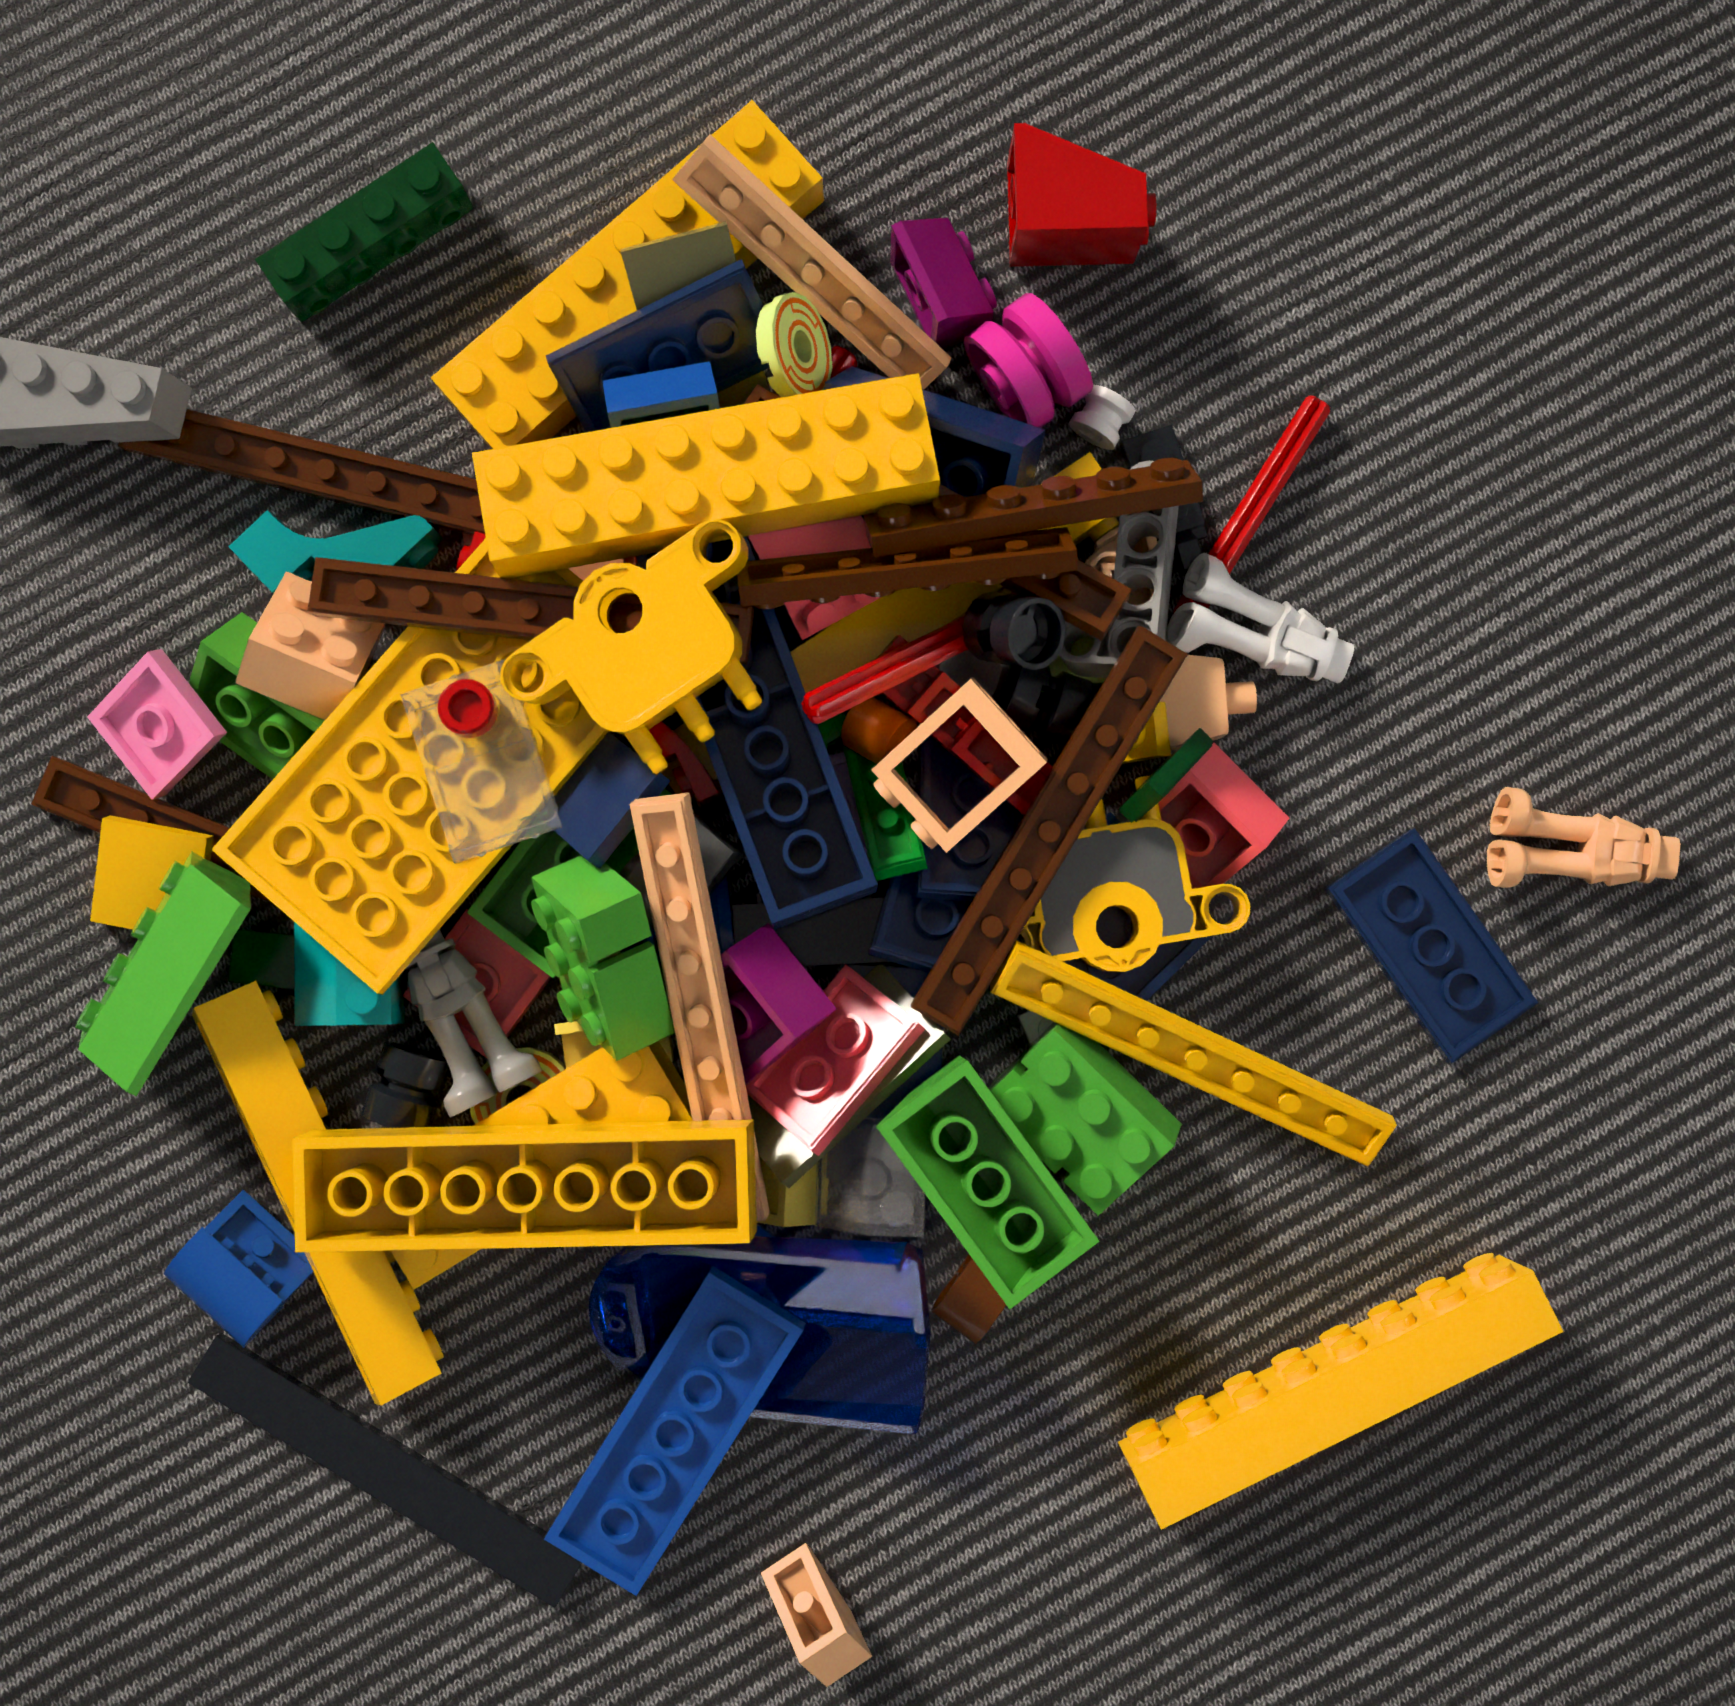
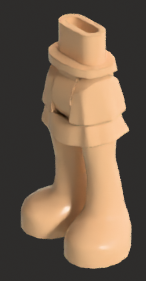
[1487,787,1680,888]

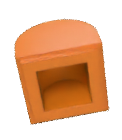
[841,697,917,764]

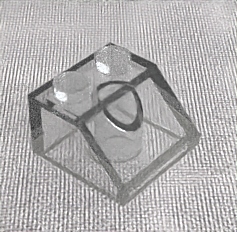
[815,1118,925,1237]

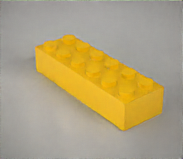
[391,1041,692,1290]

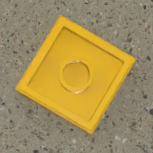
[90,815,214,930]

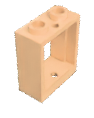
[871,677,1047,853]

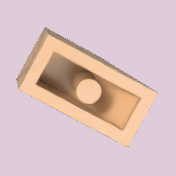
[761,1543,872,1687]

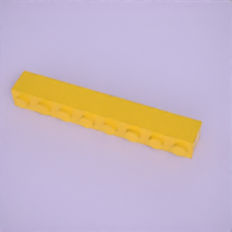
[192,981,444,1405]

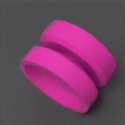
[964,293,1094,428]

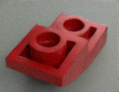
[649,721,722,806]

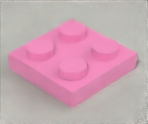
[87,649,227,800]

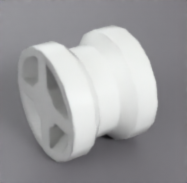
[1069,385,1136,450]

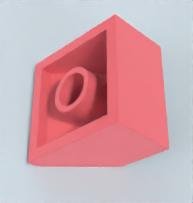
[747,516,881,640]
[1158,742,1290,889]

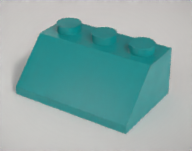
[294,922,405,1026]

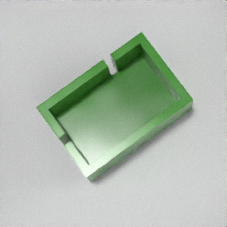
[531,855,675,1061]
[988,1022,1182,1216]

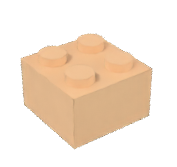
[235,571,385,720]

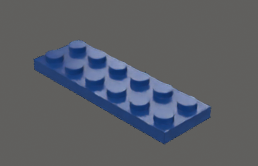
[544,1266,806,1596]

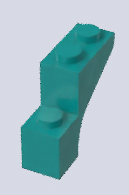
[228,510,444,593]

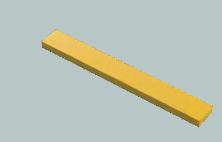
[990,940,1397,1166]

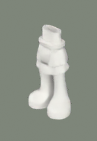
[1166,553,1354,683]

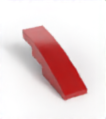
[876,635,1053,816]

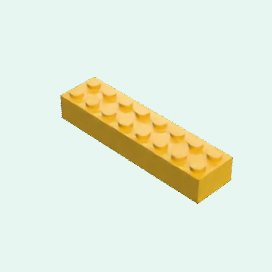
[431,100,824,449]
[472,373,940,579]
[292,1119,757,1253]
[1118,1253,1563,1530]

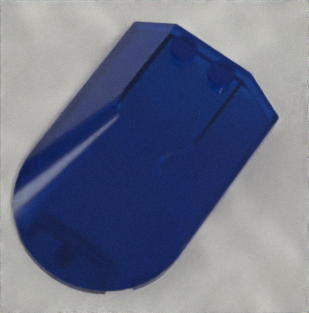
[589,1236,931,1434]

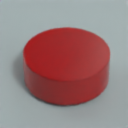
[438,679,498,738]

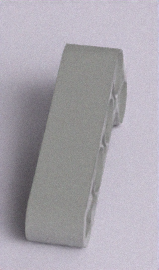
[1059,460,1179,678]

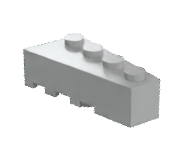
[0,337,192,449]

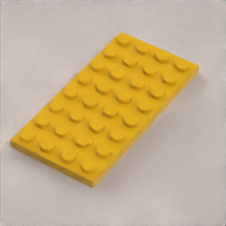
[211,538,611,995]

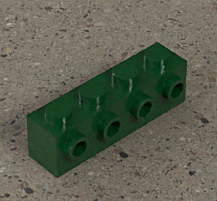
[255,142,474,323]

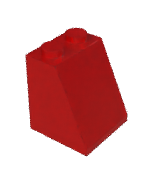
[1007,123,1156,267]

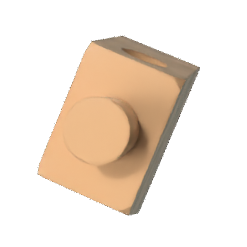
[1160,655,1257,750]

